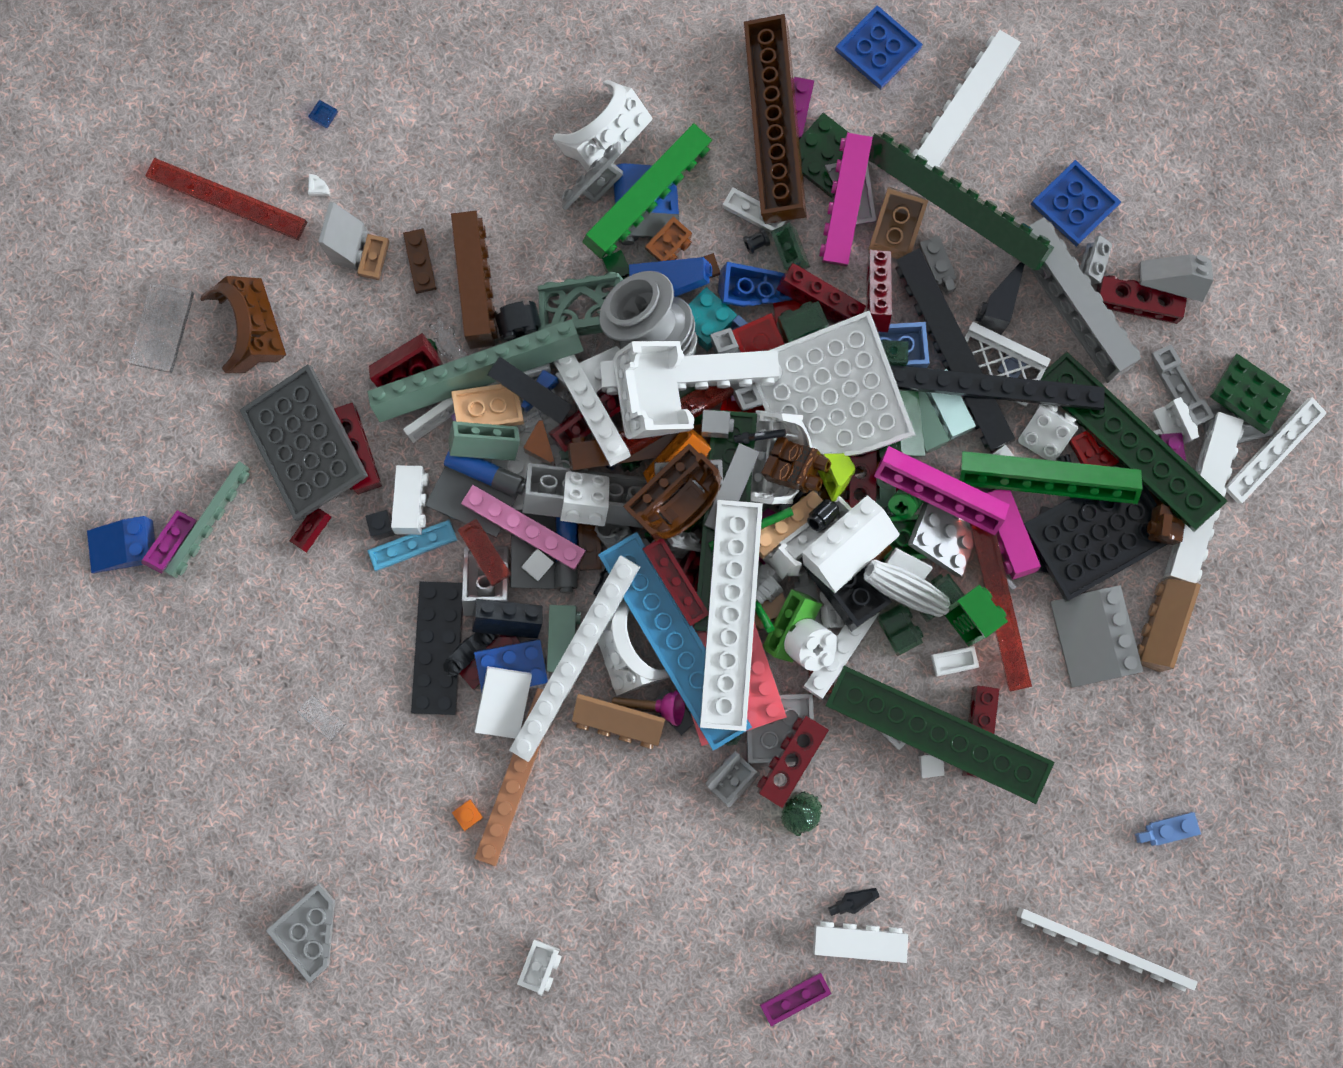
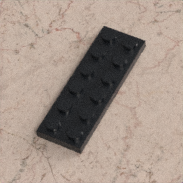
[411,581,463,715]

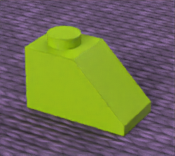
[818,453,855,501]

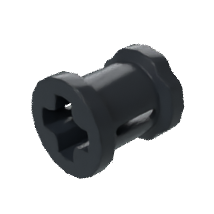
[743,228,770,254]

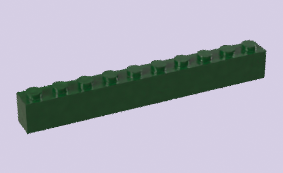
[868,132,1054,271]

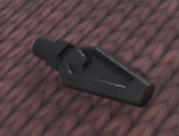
[734,429,786,444]
[828,888,880,916]

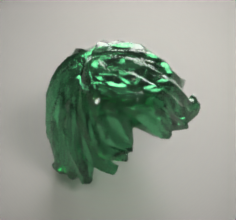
[781,791,822,836]

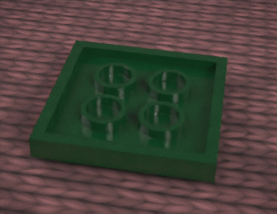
[799,112,849,198]
[1210,353,1291,434]

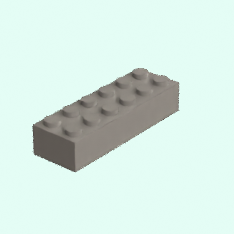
[522,463,647,528]

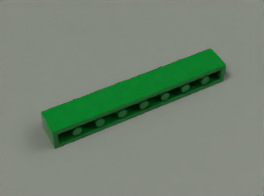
[582,123,712,259]
[959,451,1142,504]

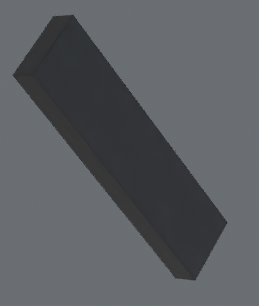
[487,357,572,424]

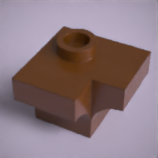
[1147,505,1185,545]

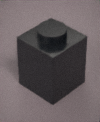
[365,510,397,541]

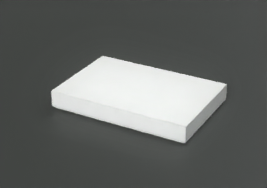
[474,666,532,739]

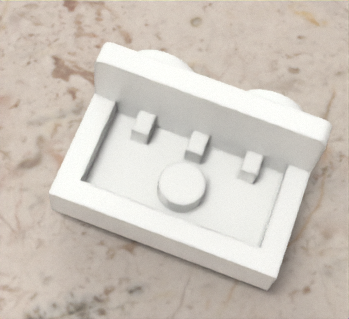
[1152,397,1199,445]
[517,939,562,996]

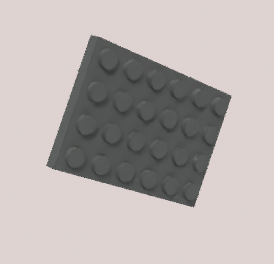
[240,364,368,521]

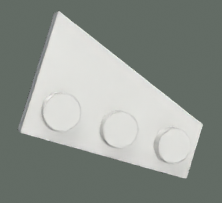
[555,346,620,395]

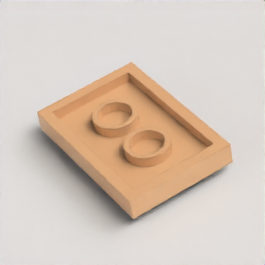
[451,384,524,426]

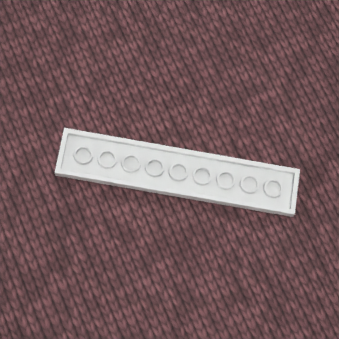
[700,500,763,731]

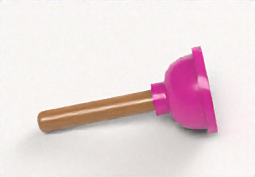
[612,690,685,726]

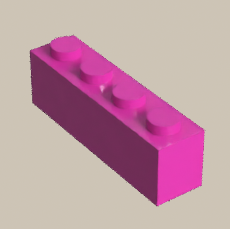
[987,489,1041,580]

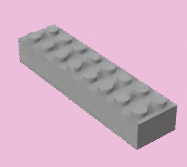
[1029,217,1141,383]

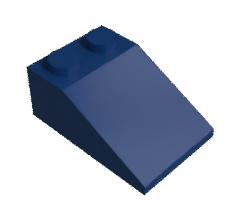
[87,516,155,573]

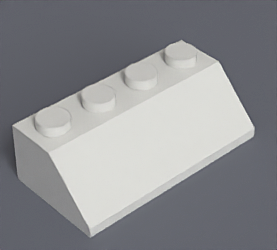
[802,495,899,593]

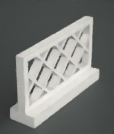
[965,322,1051,407]

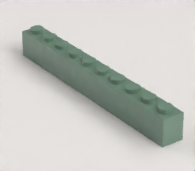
[367,319,584,423]

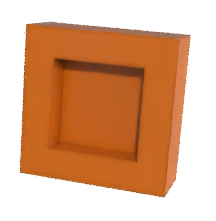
[452,799,484,831]

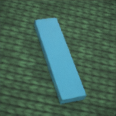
[367,519,458,571]

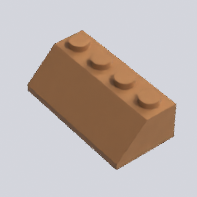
[1137,578,1201,672]
[572,694,666,749]

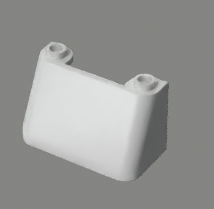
[614,341,694,439]

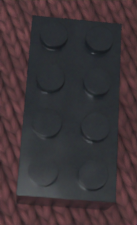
[799,556,892,632]

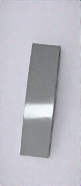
[710,328,763,411]
[1151,345,1215,426]

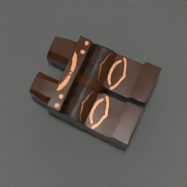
[761,437,832,493]

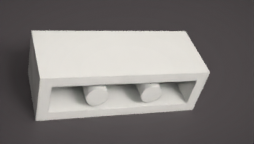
[391,465,429,535]

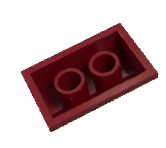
[369,333,443,387]

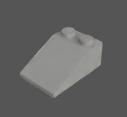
[318,202,369,270]
[1139,254,1213,302]
[462,546,508,616]

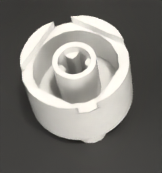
[784,619,837,671]

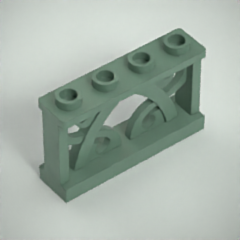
[538,272,623,336]

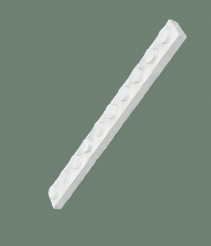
[509,556,640,762]

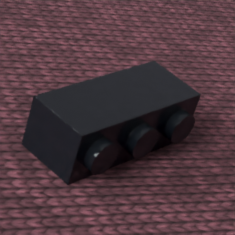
[472,599,543,639]

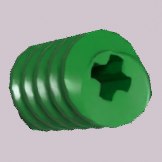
[888,489,924,519]

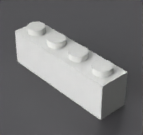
[813,921,908,963]

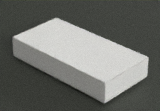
[930,646,979,677]

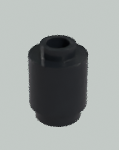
[807,499,840,531]

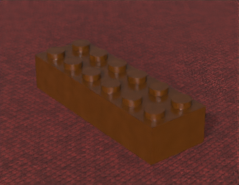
[451,210,498,349]

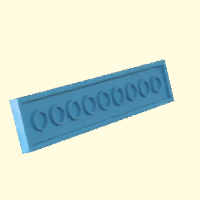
[598,532,752,751]

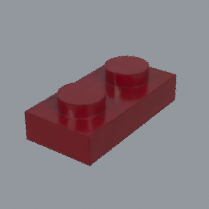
[289,508,332,553]

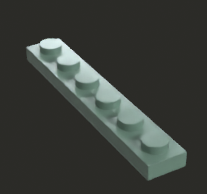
[164,461,250,578]

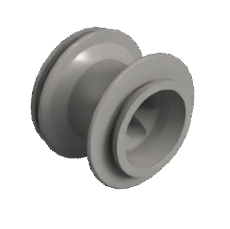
[599,271,695,352]

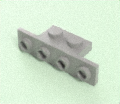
[562,141,623,210]

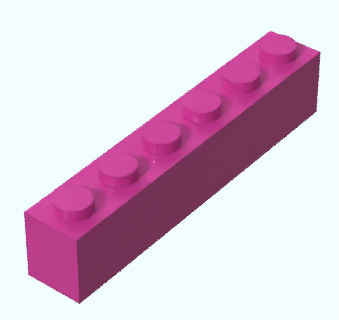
[819,132,873,267]
[874,446,1009,535]

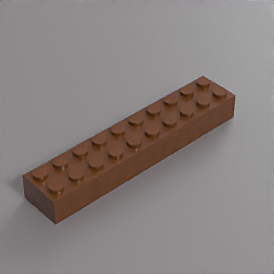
[744,14,807,224]

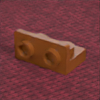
[645,216,692,261]

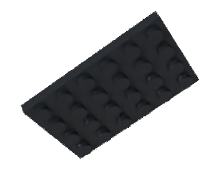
[1024,484,1168,602]

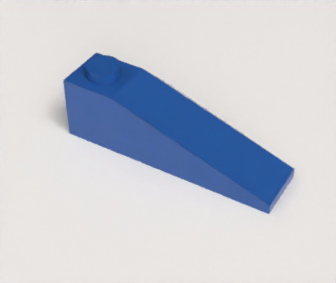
[718,262,793,307]

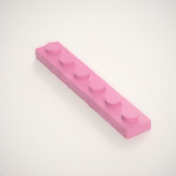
[461,485,586,571]

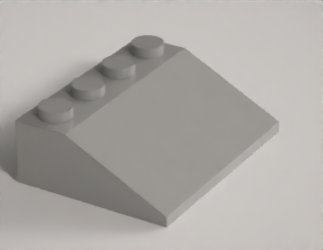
[1050,585,1143,688]

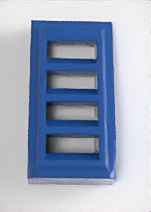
[521,370,559,413]

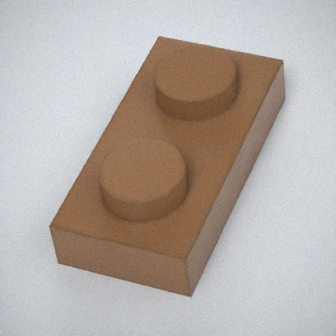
[357,234,390,280]

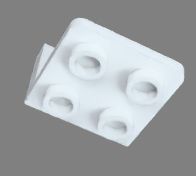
[1018,404,1079,461]
[560,471,610,526]

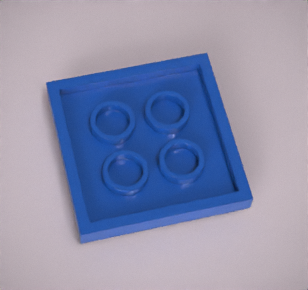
[835,5,923,90]
[1031,160,1121,247]

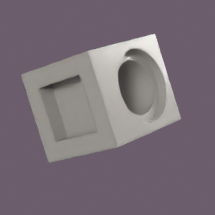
[701,410,734,438]

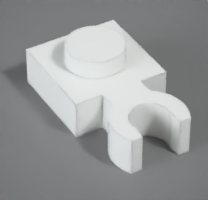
[820,592,844,629]

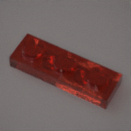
[458,519,511,587]

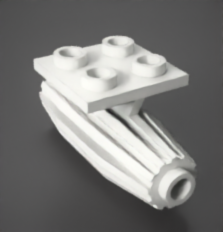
[864,548,951,617]

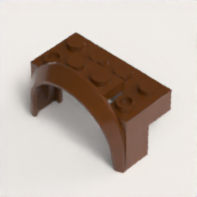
[200,276,286,373]
[623,444,722,542]

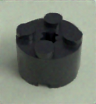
[494,301,541,341]

